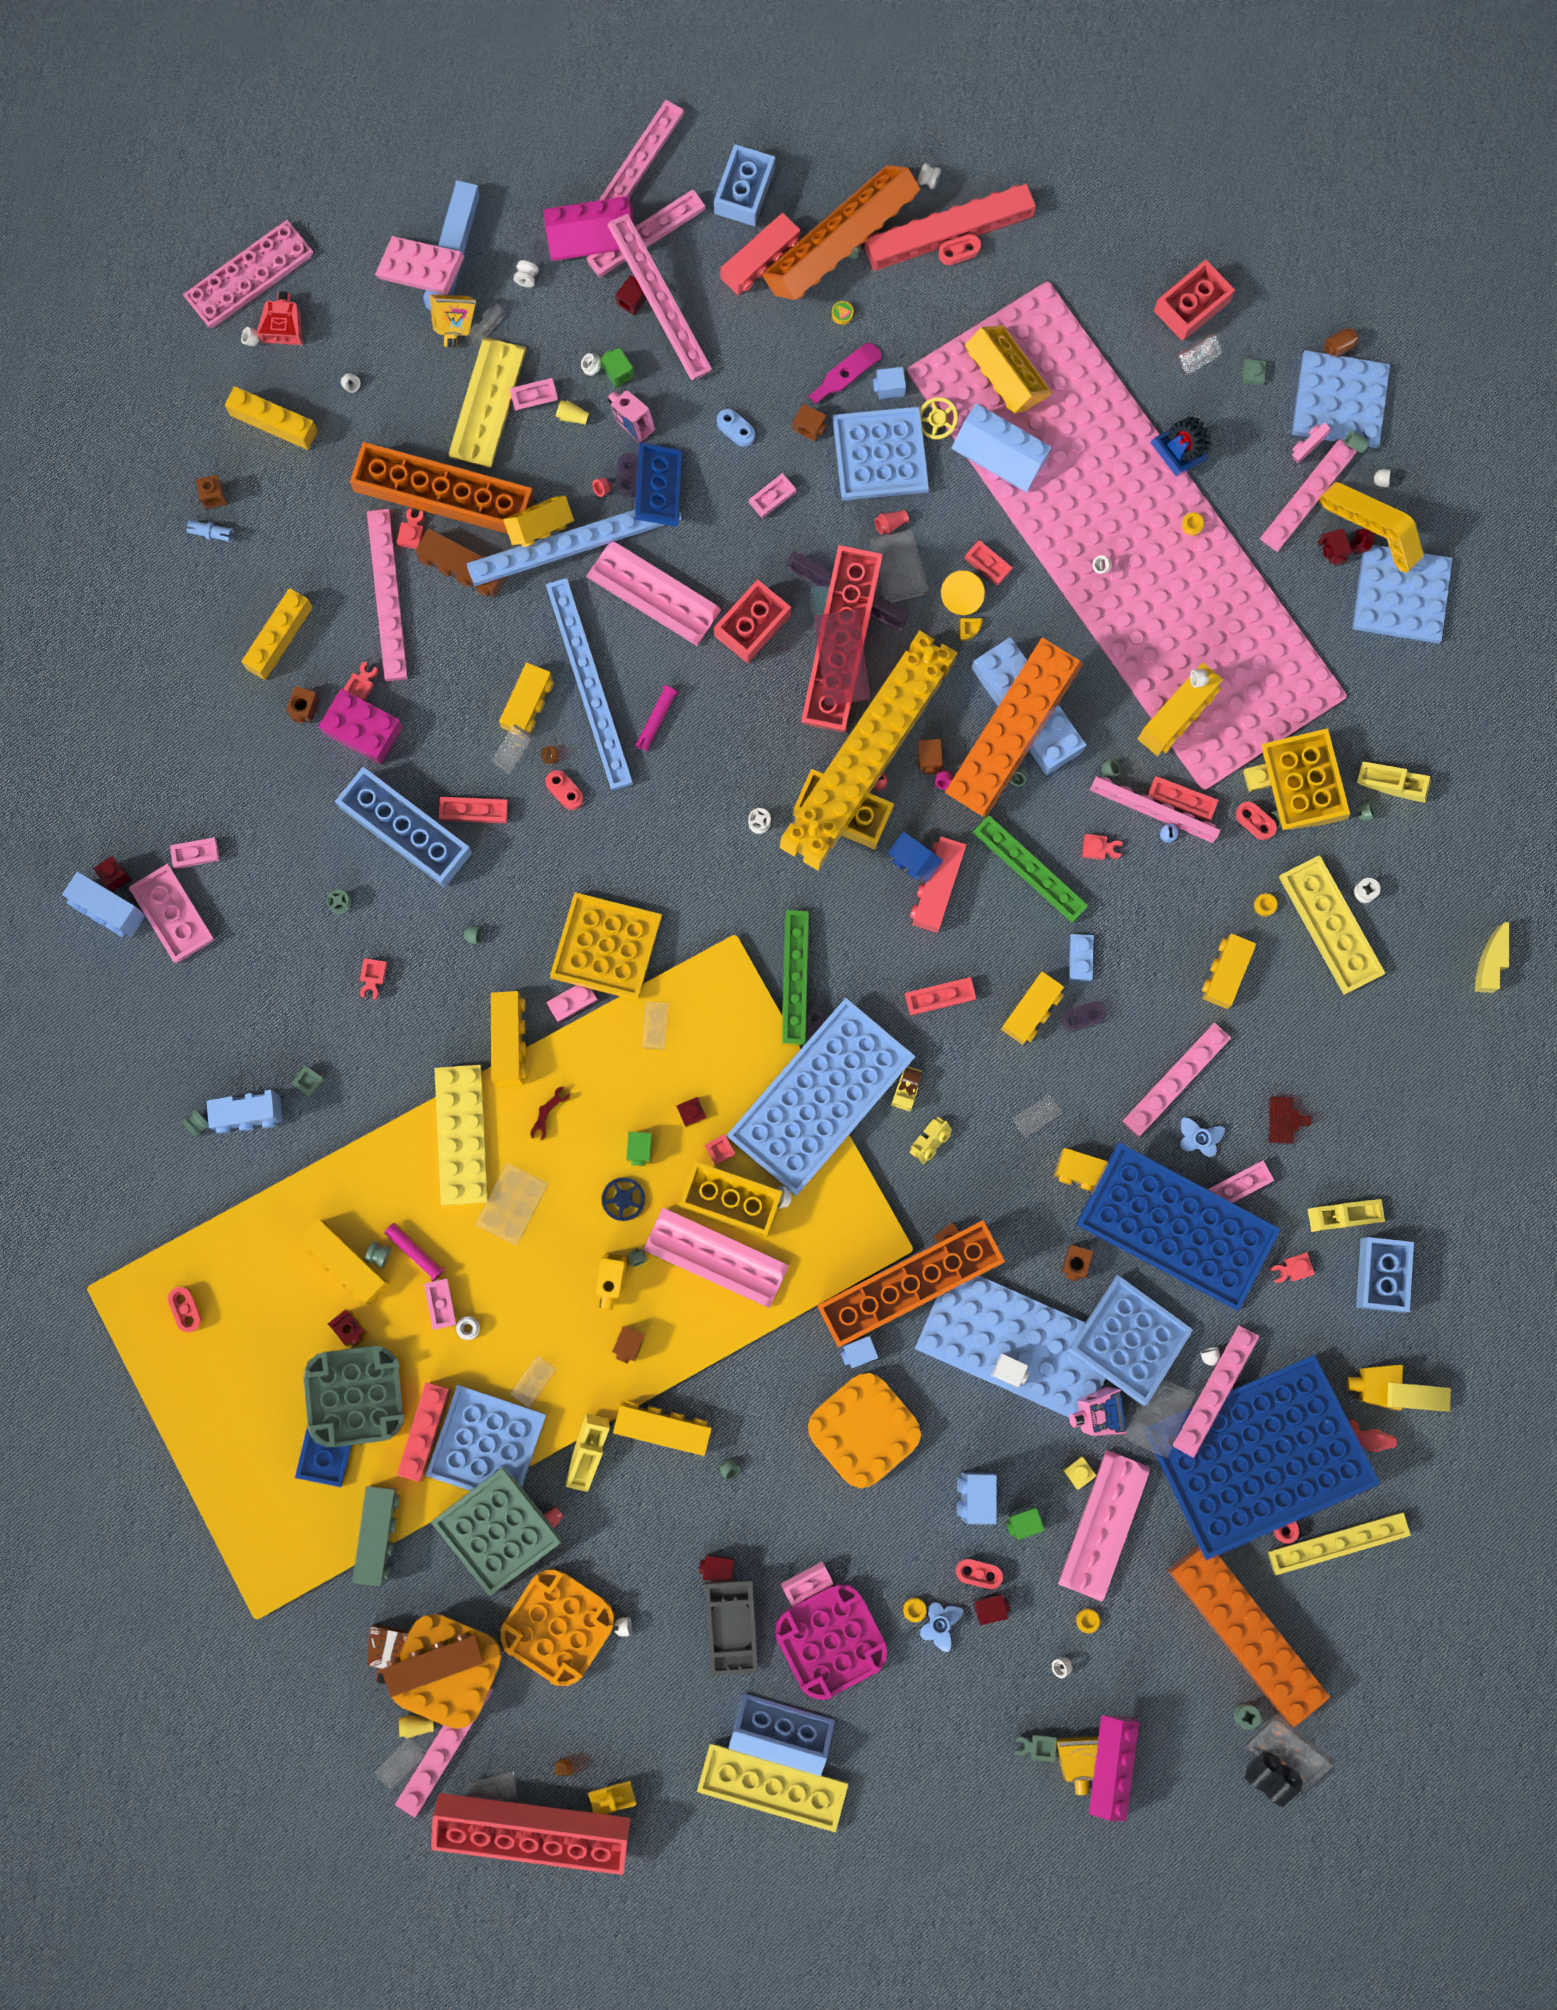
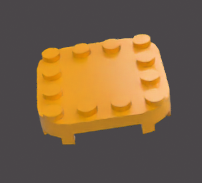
[808,1373,921,1488]
[500,1568,615,1687]
[391,1613,502,1729]

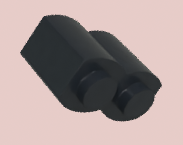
[1245,1751,1303,1807]

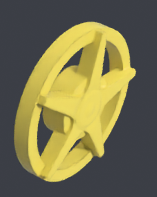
[920,397,958,440]

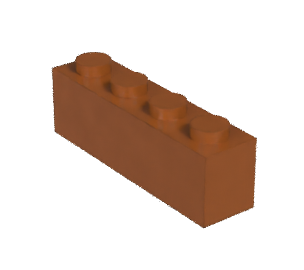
[415,529,507,598]
[381,1631,485,1698]

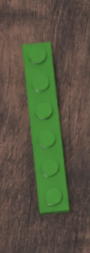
[973,815,1088,923]
[781,910,809,1045]

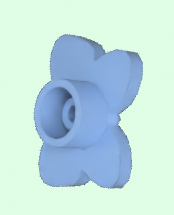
[1179,1118,1225,1157]
[920,1602,964,1652]

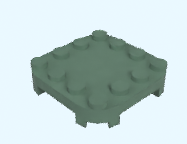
[303,1346,404,1447]

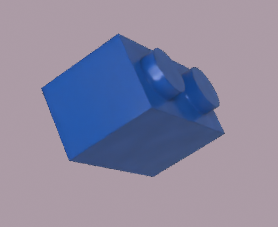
[887,832,943,882]

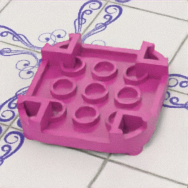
[775,1584,887,1700]

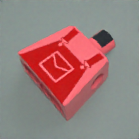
[257,291,303,345]

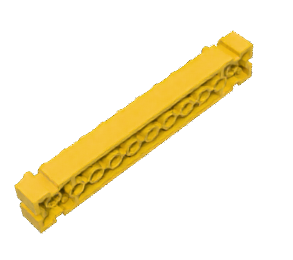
[779,631,958,871]

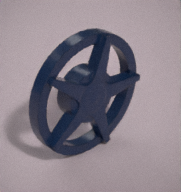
[602,1178,645,1221]

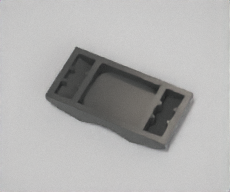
[705,1579,758,1676]

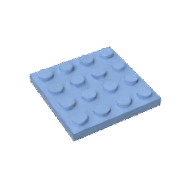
[1291,350,1390,448]
[832,407,929,501]
[1352,545,1452,644]
[1068,1275,1193,1406]
[426,1385,547,1491]

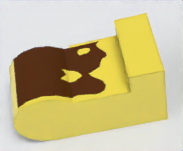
[891,1066,922,1112]

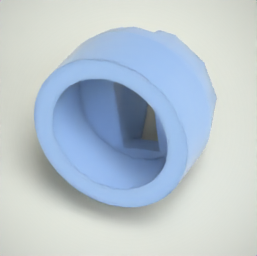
[1160,824,1179,843]

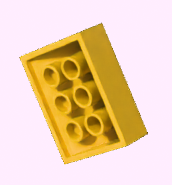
[1261,728,1350,830]

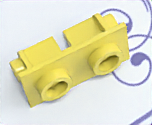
[909,1117,952,1165]

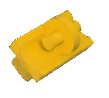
[588,1780,636,1814]

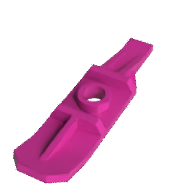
[809,343,881,405]

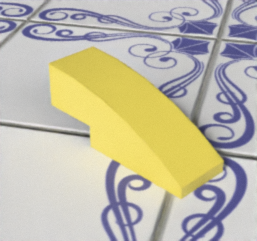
[1357,761,1431,803]
[1475,922,1509,993]
[1308,1199,1385,1232]
[1387,1383,1451,1412]
[565,1413,610,1492]

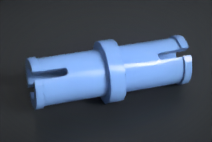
[187,519,234,542]

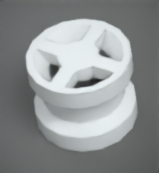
[917,163,941,190]
[513,261,539,287]
[748,808,771,834]
[1354,878,1380,903]

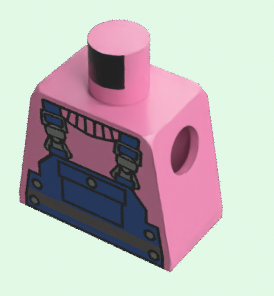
[608,391,655,443]
[1069,1386,1127,1436]

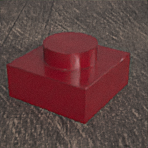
[1350,529,1376,554]
[677,1097,707,1127]

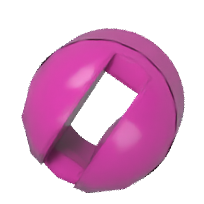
[935,770,953,790]

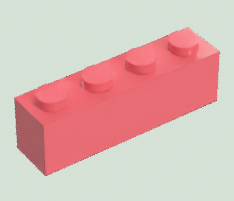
[720,213,801,296]
[910,837,966,933]
[397,1383,452,1482]

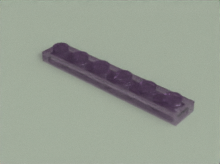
[786,551,909,632]

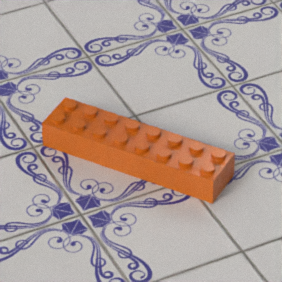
[762,165,920,300]
[350,442,534,534]
[945,637,1083,817]
[817,1220,1005,1348]
[1167,1545,1330,1728]

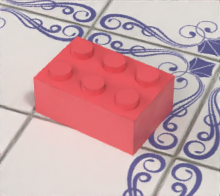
[1154,260,1235,341]
[714,579,791,664]

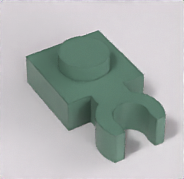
[1014,1734,1057,1762]

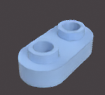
[717,409,755,447]

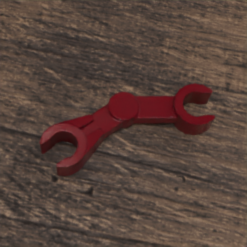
[530,1087,570,1141]

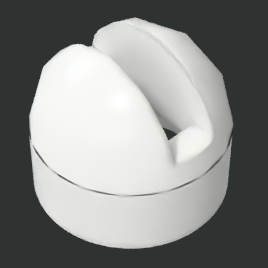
[241,327,260,346]
[341,373,360,393]
[1374,469,1390,487]
[1093,555,1112,574]
[1190,669,1209,688]
[1200,1347,1220,1366]
[614,1617,632,1637]
[1052,1657,1073,1678]

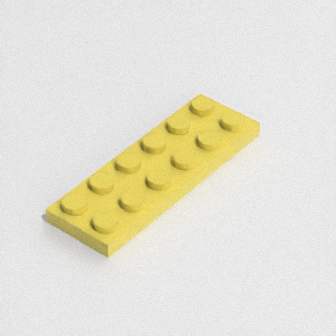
[1279,855,1386,995]
[435,1065,488,1206]
[697,1743,848,1832]

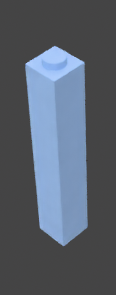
[423,181,480,311]

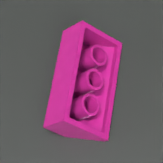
[544,196,635,261]
[1089,1715,1139,1821]

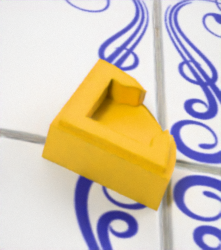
[960,618,983,642]

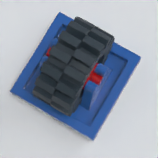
[1150,416,1211,477]

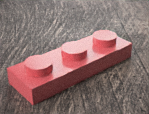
[1148,776,1218,822]
[439,797,508,824]
[904,977,976,1016]

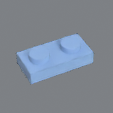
[1069,934,1094,981]

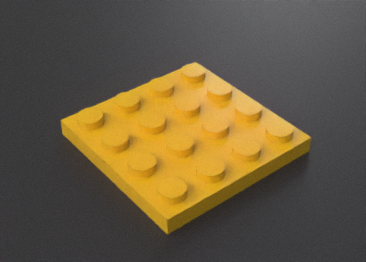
[550,892,662,1001]

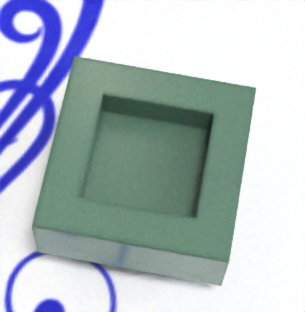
[1241,359,1266,385]
[291,1065,325,1097]

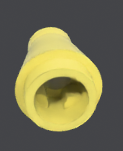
[555,400,589,425]
[399,1714,433,1739]

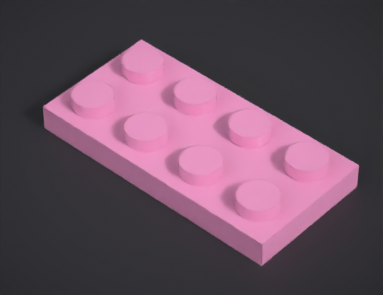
[375,236,465,295]
[128,864,215,964]

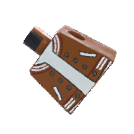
[367,1624,410,1684]

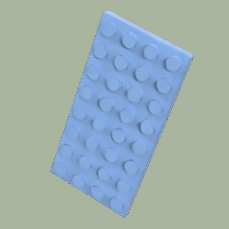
[726,998,915,1196]
[914,1276,1106,1418]

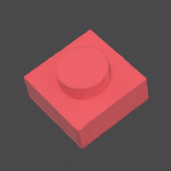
[704,1134,736,1166]

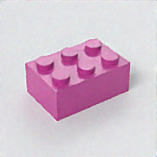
[318,689,403,765]

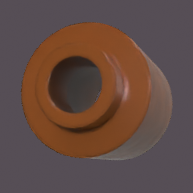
[1324,328,1358,358]

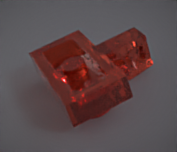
[1269,1097,1311,1144]

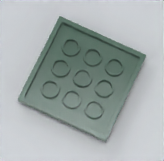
[431,1466,563,1596]

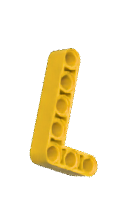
[1319,482,1424,573]

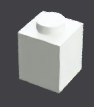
[991,1354,1029,1387]

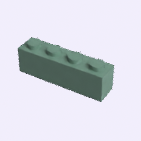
[352,1486,400,1587]

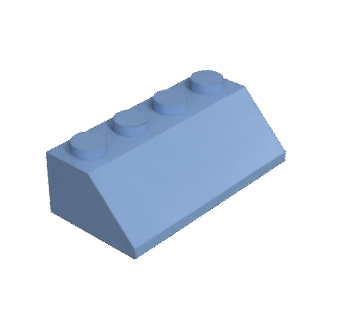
[951,403,1052,493]
[728,1693,835,1776]

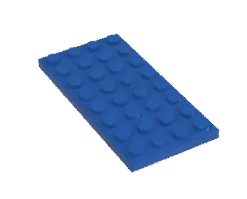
[1075,1143,1281,1311]

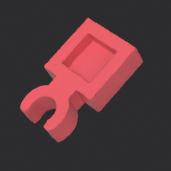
[397,509,424,549]
[343,661,378,701]
[1082,834,1123,860]
[360,958,388,1000]
[1270,1253,1315,1283]

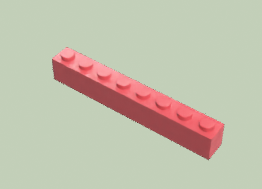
[864,184,1036,272]

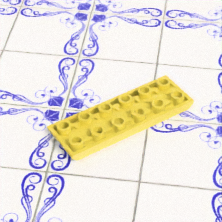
[449,337,527,468]

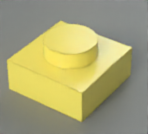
[1243,764,1271,792]
[1063,1456,1096,1490]

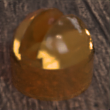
[541,746,559,765]
[554,1758,573,1776]

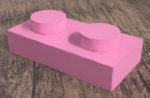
[509,378,558,410]
[1292,422,1331,464]
[749,473,796,519]
[170,837,220,869]
[546,985,598,1023]
[424,1279,457,1330]
[781,1562,834,1606]

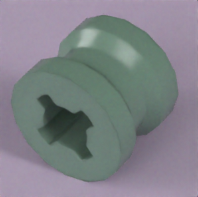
[326,889,352,915]
[182,1109,209,1138]
[365,1240,391,1269]
[1233,1703,1261,1730]

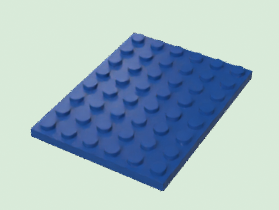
[1144,1355,1381,1561]

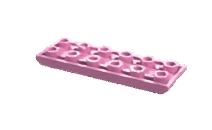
[183,220,313,328]
[586,541,721,646]
[643,1208,789,1308]
[1058,1450,1150,1601]

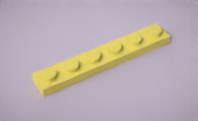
[1267,1512,1411,1575]

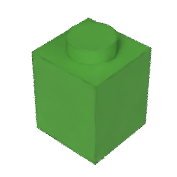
[601,347,634,388]
[626,1132,652,1167]
[1006,1507,1045,1540]

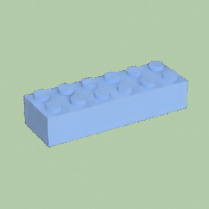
[971,637,1086,776]
[335,767,472,888]

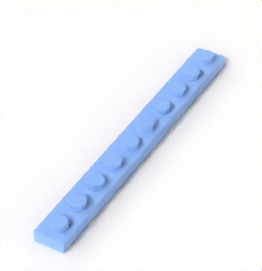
[467,510,682,587]
[546,578,633,791]

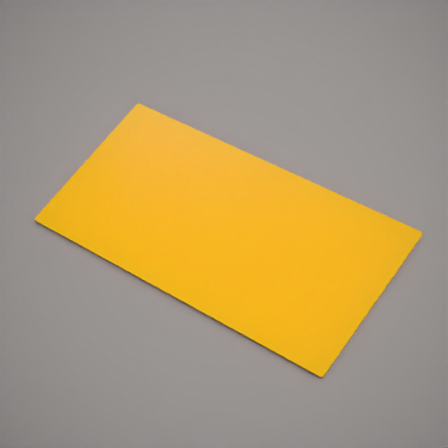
[87,935,913,1619]

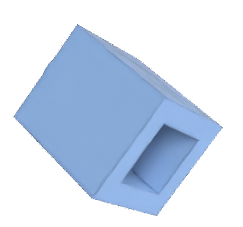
[873,367,906,399]
[841,1336,878,1369]

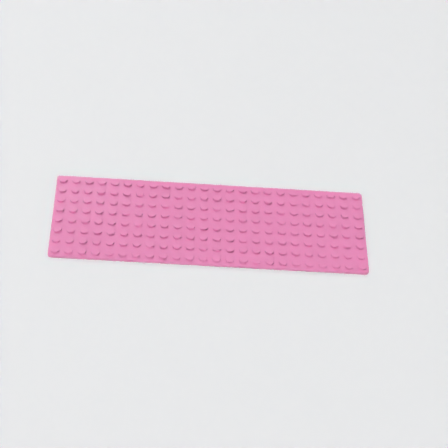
[907,282,1347,790]

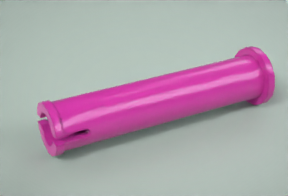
[635,685,679,752]
[384,1223,445,1282]

